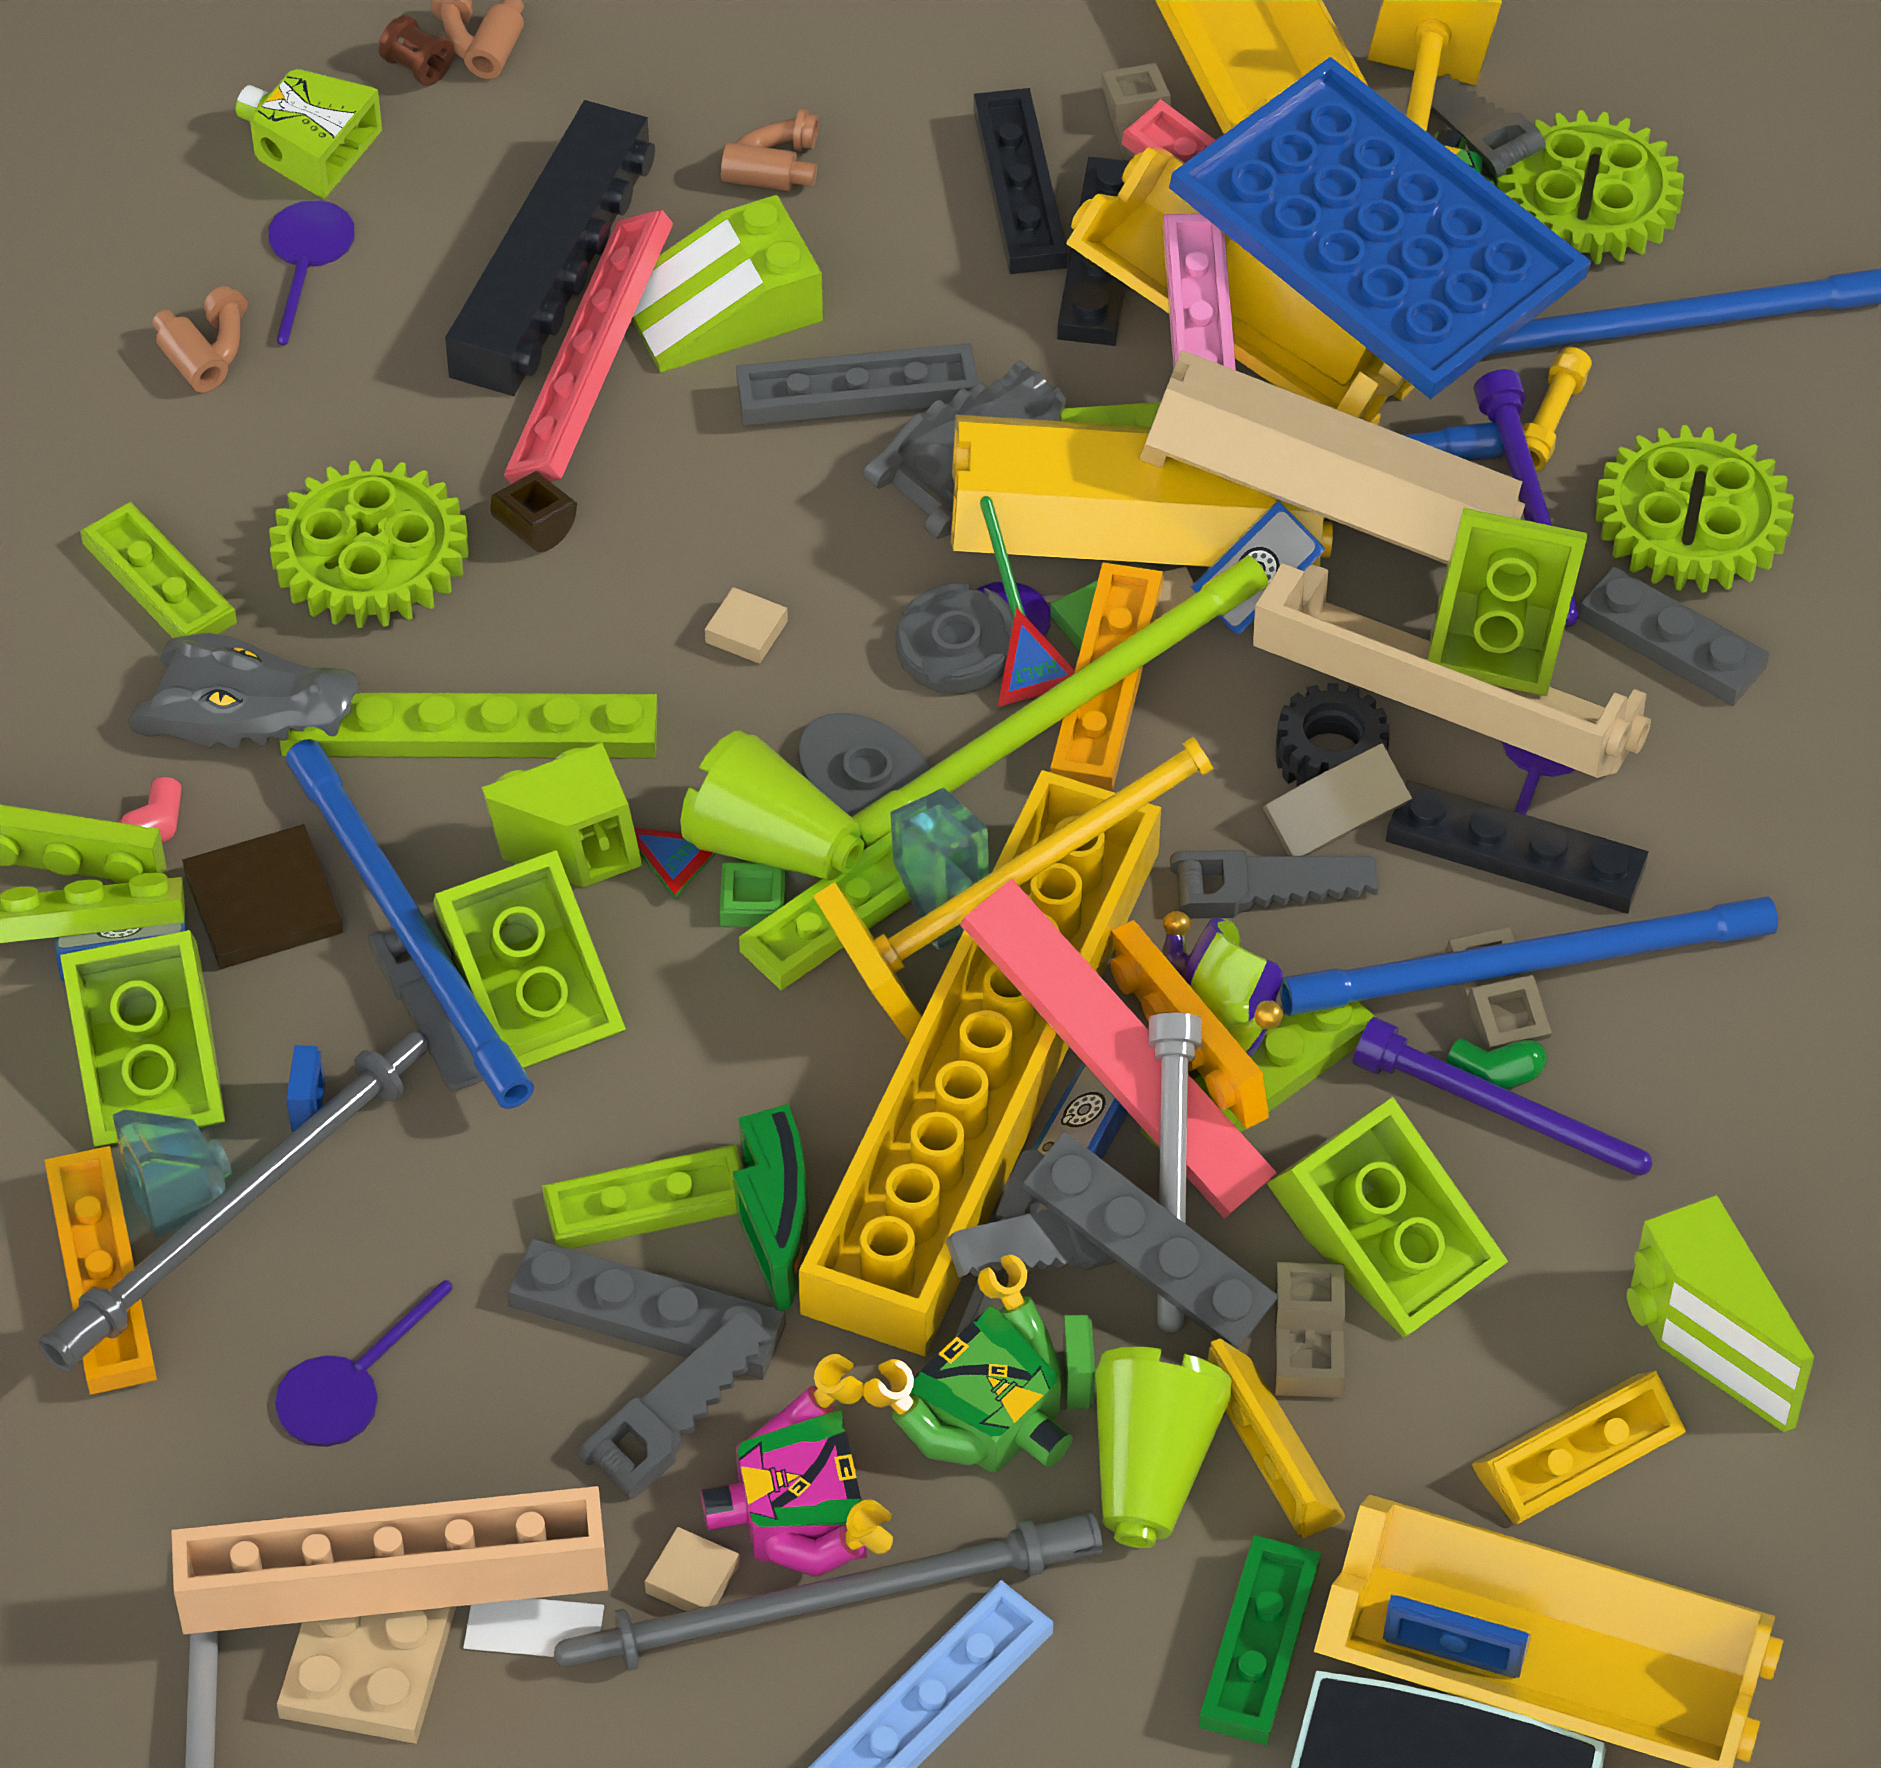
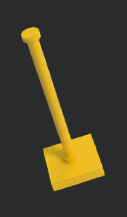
[1367,0,1502,131]
[813,736,1214,1043]

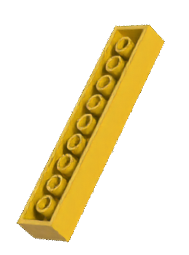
[799,770,1161,1357]

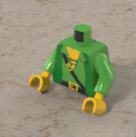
[863,1254,1073,1472]

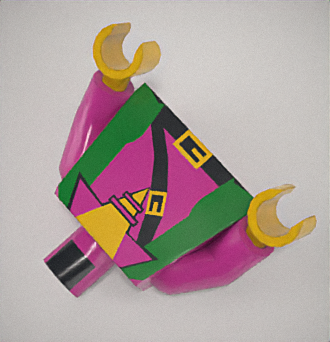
[701,1354,893,1577]

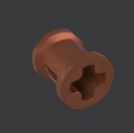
[378,14,454,86]

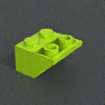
[481,743,643,888]

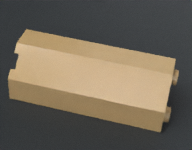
[1139,350,1525,565]
[1253,563,1651,778]

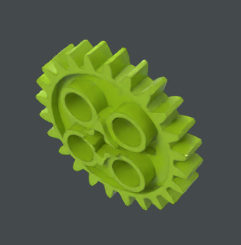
[1496,110,1684,264]
[1595,425,1794,593]
[269,459,469,628]

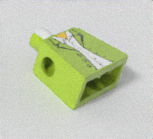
[236,69,382,199]

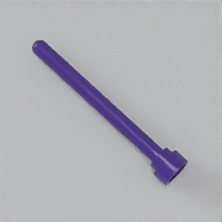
[1473,369,1579,627]
[1353,1017,1653,1176]

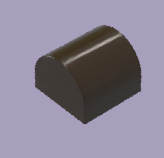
[490,471,577,552]

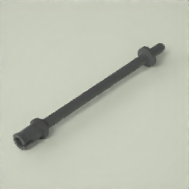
[39,1031,429,1372]
[554,1510,1103,1671]

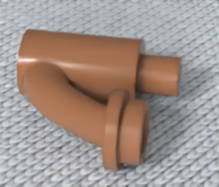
[431,0,524,79]
[721,108,819,192]
[152,286,248,393]

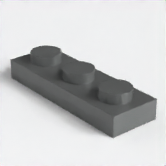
[1578,566,1769,706]

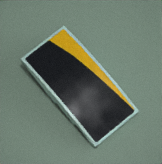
[1291,1670,1606,1768]

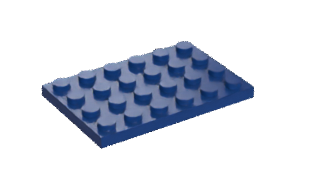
[1169,57,1591,400]

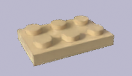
[277,1606,457,1744]

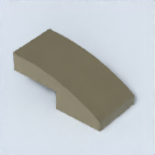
[1101,63,1171,161]
[1262,743,1412,856]
[1445,926,1552,1052]
[1275,1262,1345,1398]

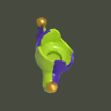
[1162,911,1283,1058]

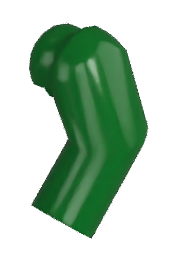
[1446,1037,1547,1090]

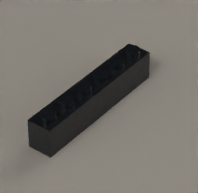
[445,100,655,396]

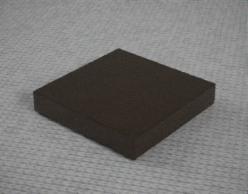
[182,824,343,969]

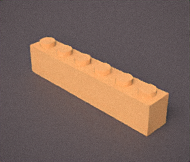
[171,1486,608,1635]

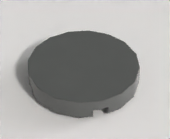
[895,583,1014,693]

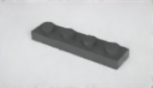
[736,343,978,425]
[1022,1131,1279,1349]
[508,1238,786,1380]

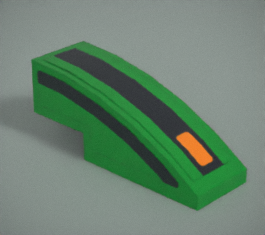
[733,1104,809,1311]

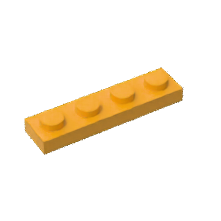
[1050,562,1163,791]
[1110,920,1269,1129]
[44,1146,157,1395]

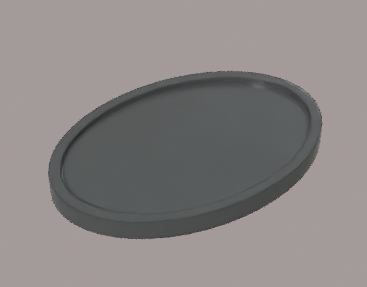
[799,713,936,817]

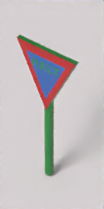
[980,496,1075,709]
[634,828,717,899]

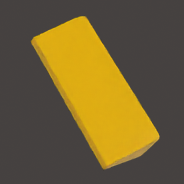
[1226,239,1373,386]
[1208,1338,1345,1539]
[1471,1371,1686,1525]

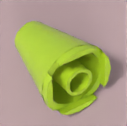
[680,730,864,880]
[1095,1347,1232,1548]

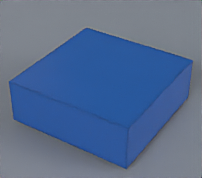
[286,1045,326,1133]

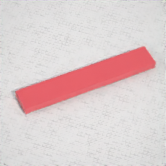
[504,210,673,484]
[960,879,1277,1220]

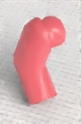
[115,777,182,844]

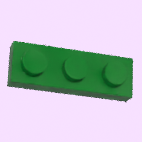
[1199,1535,1321,1746]

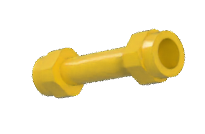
[1522,347,1592,471]

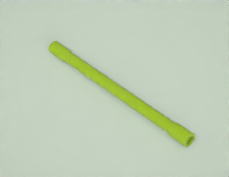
[852,555,1269,850]

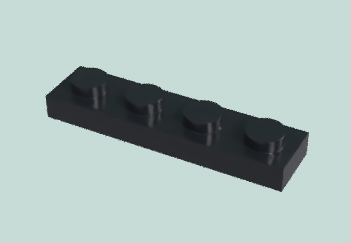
[973,88,1067,274]
[1057,157,1130,346]
[1386,780,1649,914]

